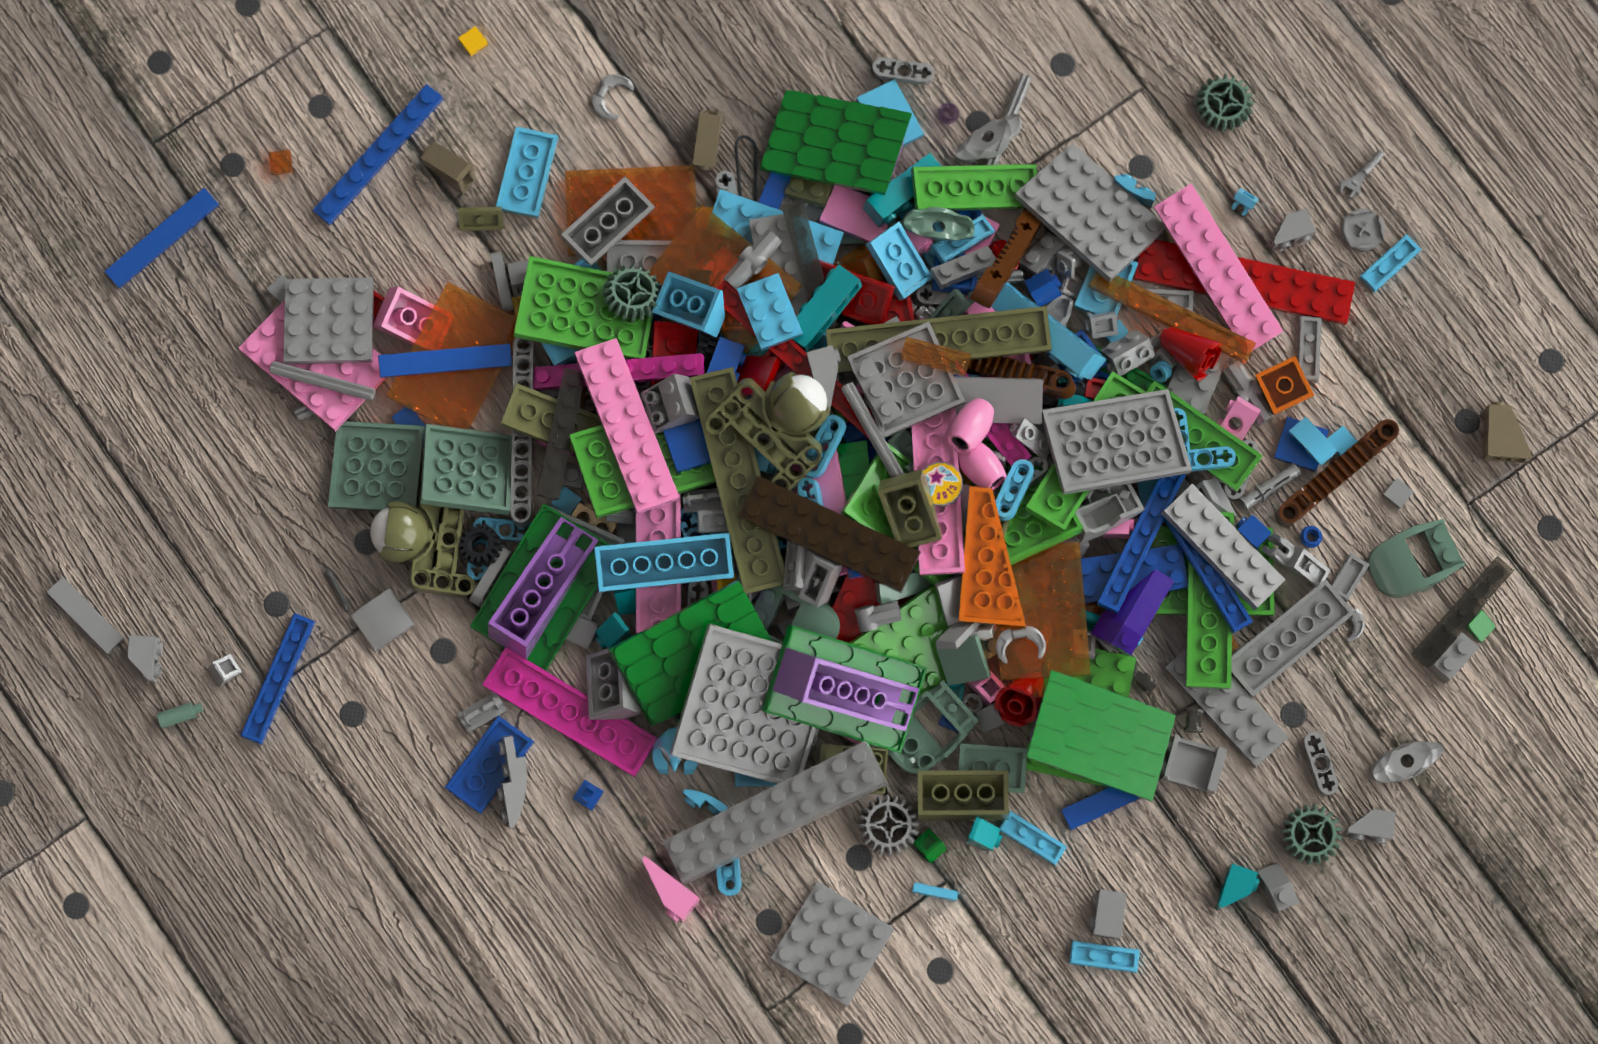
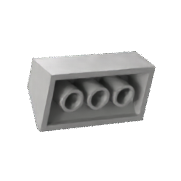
[561,177,655,266]

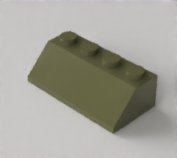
[918,770,1009,821]

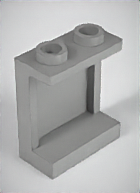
[1160,734,1227,794]

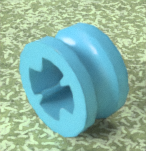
[1150,361,1172,383]

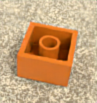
[1255,356,1314,415]

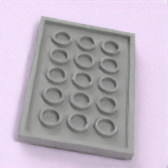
[1014,143,1166,282]
[1042,389,1192,495]

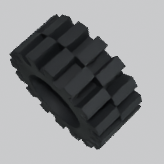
[696,332,721,370]
[459,524,502,567]

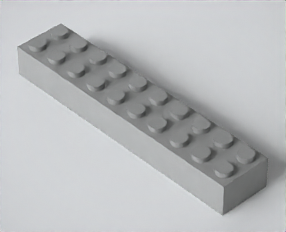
[663,741,888,884]

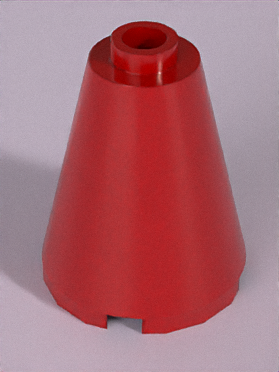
[1159,326,1222,381]
[995,671,1044,727]

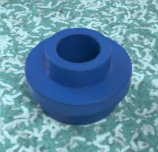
[1300,526,1322,548]

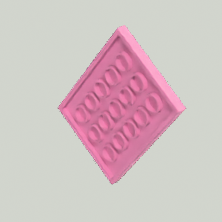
[239,300,386,432]

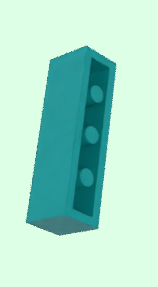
[862,153,941,227]
[792,265,862,352]

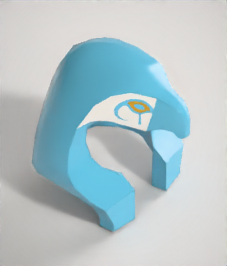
[652,727,698,775]

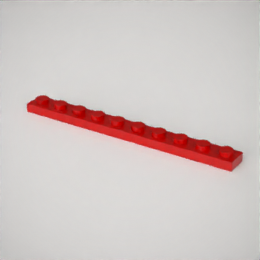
[716,280,876,440]

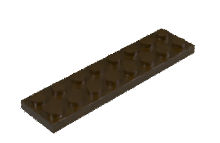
[738,476,921,593]

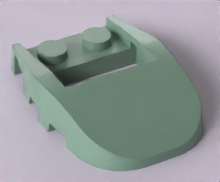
[1368,519,1466,598]
[754,585,840,644]
[888,681,979,773]

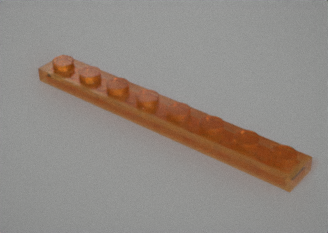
[1088,271,1256,364]

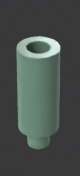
[157,702,204,728]

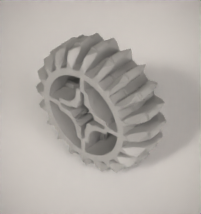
[858,795,919,856]

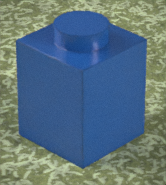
[1025,268,1062,307]
[1236,514,1272,549]

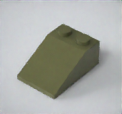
[878,469,942,547]

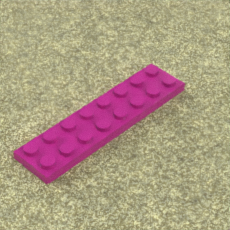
[482,647,658,777]

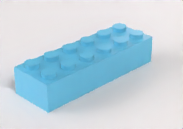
[706,189,844,269]
[992,282,1106,380]
[594,533,734,592]

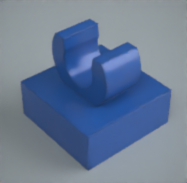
[573,780,604,811]

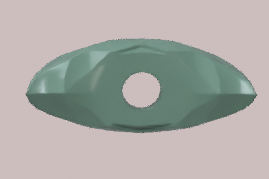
[901,207,975,241]

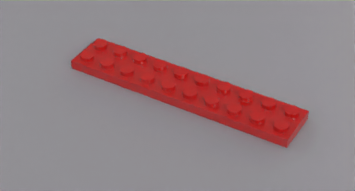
[1134,240,1355,325]

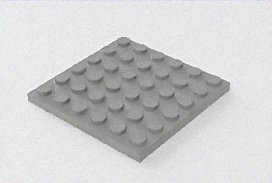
[670,623,816,784]

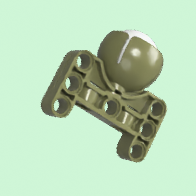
[705,372,830,490]
[370,496,477,598]

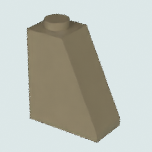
[693,109,724,171]
[421,142,476,195]
[1483,402,1532,463]

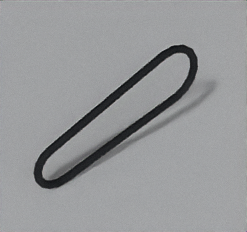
[734,135,757,202]

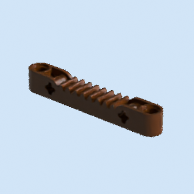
[970,208,1042,309]
[957,356,1076,399]
[1275,419,1399,527]

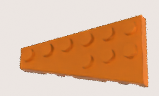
[958,486,1026,626]

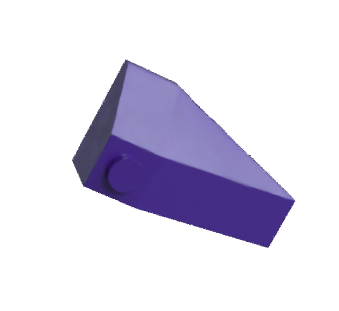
[1090,569,1174,657]

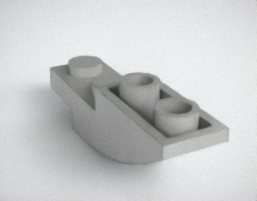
[497,735,527,828]

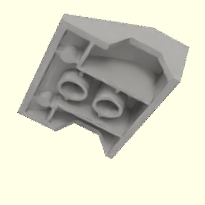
[1046,457,1144,544]

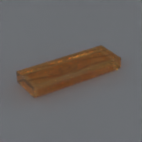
[900,337,971,377]

